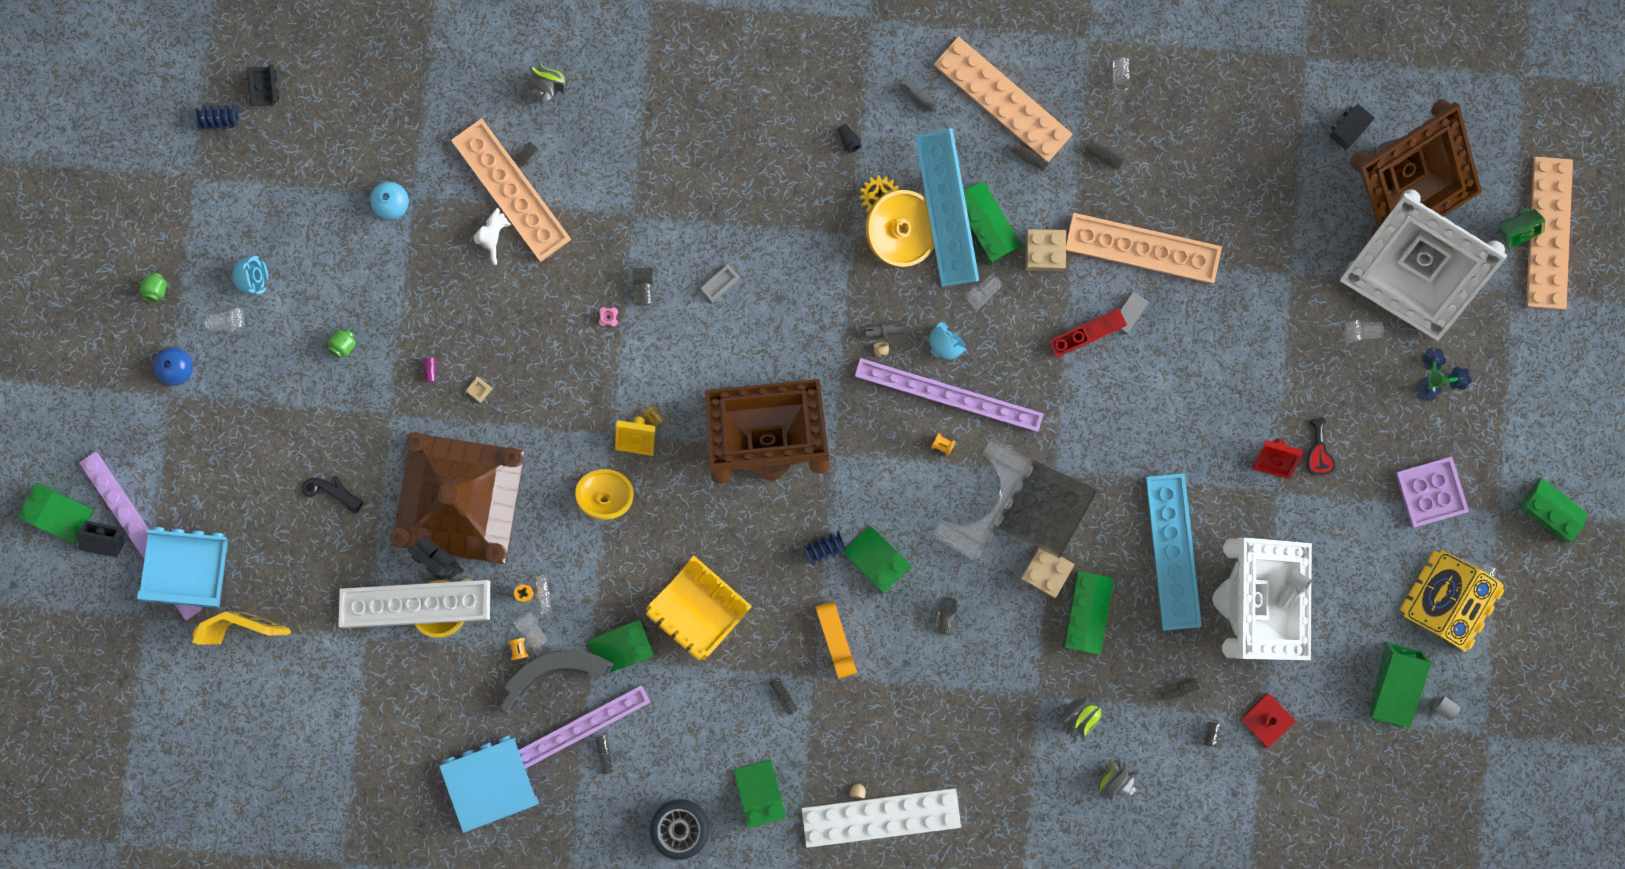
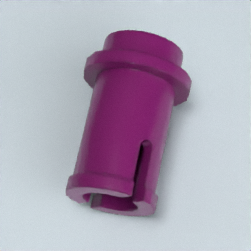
[422,358,438,381]

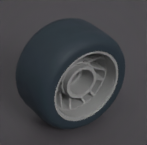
[650,799,710,860]

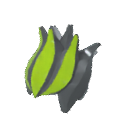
[521,61,565,102]
[1057,696,1101,742]
[1097,759,1141,801]

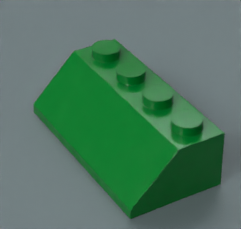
[964,182,1023,265]
[1062,571,1114,655]

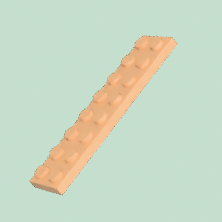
[934,36,1073,163]
[451,118,571,262]
[1526,157,1573,310]
[1066,213,1222,284]

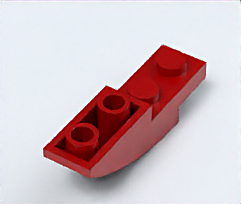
[1049,308,1128,358]

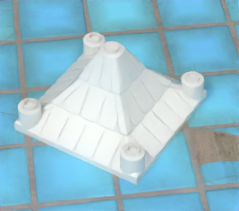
[1340,189,1507,341]
[1212,538,1312,660]

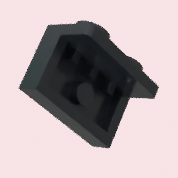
[246,64,279,106]

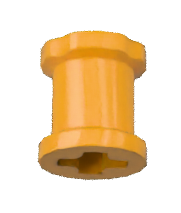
[931,433,956,457]
[514,584,533,602]
[508,638,529,660]

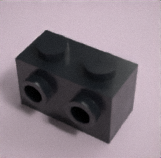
[1329,104,1375,150]
[78,520,124,557]

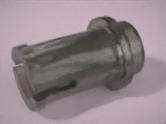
[515,142,538,166]
[1203,722,1221,747]

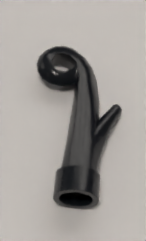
[302,476,364,514]

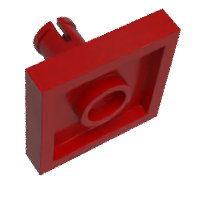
[1253,438,1303,479]
[1240,693,1296,748]

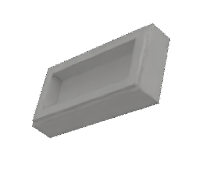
[699,264,740,303]
[1120,291,1149,334]

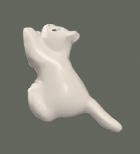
[474,208,511,265]

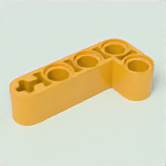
[815,601,857,679]

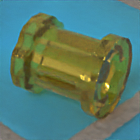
[641,404,667,429]

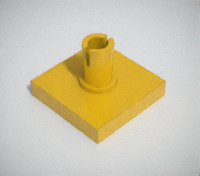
[615,417,656,456]

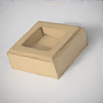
[466,376,493,403]

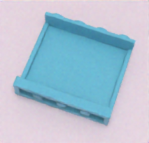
[137,527,228,608]
[440,736,539,833]

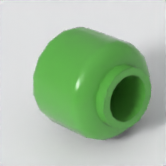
[139,273,167,303]
[327,329,356,358]

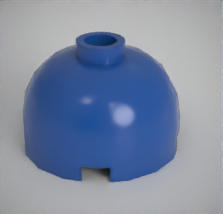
[153,348,193,386]

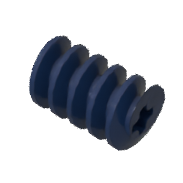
[195,104,238,129]
[802,530,845,565]

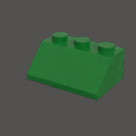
[1518,477,1588,543]

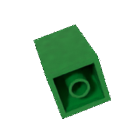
[1369,642,1431,728]

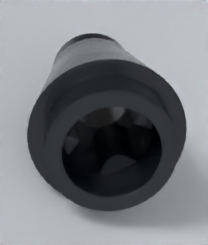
[837,124,862,153]

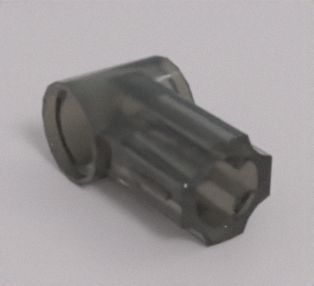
[633,268,653,306]
[934,597,958,636]

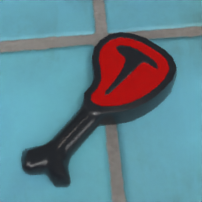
[1307,417,1335,475]

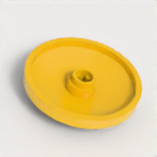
[866,190,934,267]

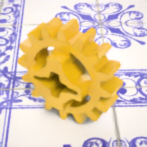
[860,175,899,213]

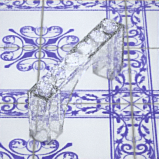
[932,438,1034,562]

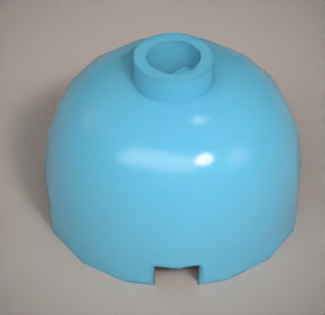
[370,181,409,220]
[231,256,268,295]
[929,322,966,360]

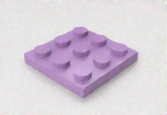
[1395,457,1469,528]

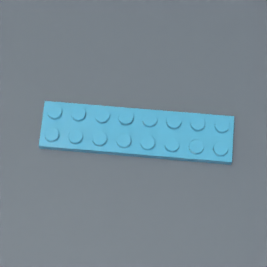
[915,128,979,287]
[1145,473,1202,631]

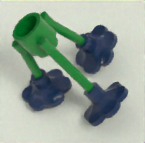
[1416,348,1472,401]

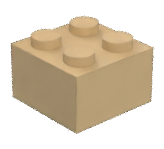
[1025,229,1066,272]
[1020,545,1075,598]

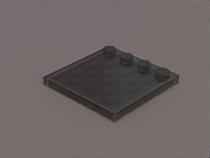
[994,459,1097,559]

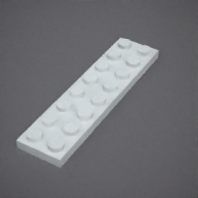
[339,580,490,628]
[802,788,961,847]

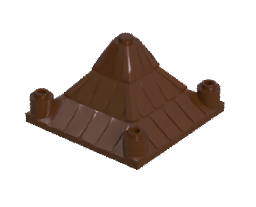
[1350,99,1482,236]
[705,379,830,484]
[390,432,525,564]

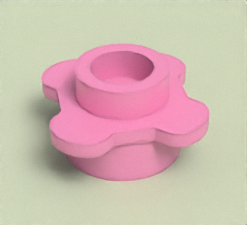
[599,307,618,327]

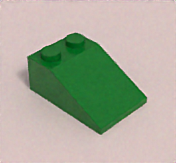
[1498,208,1545,249]
[18,483,94,544]
[843,526,911,593]
[587,620,655,674]
[734,760,786,828]

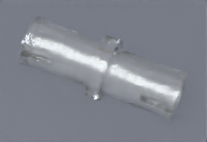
[535,575,553,616]

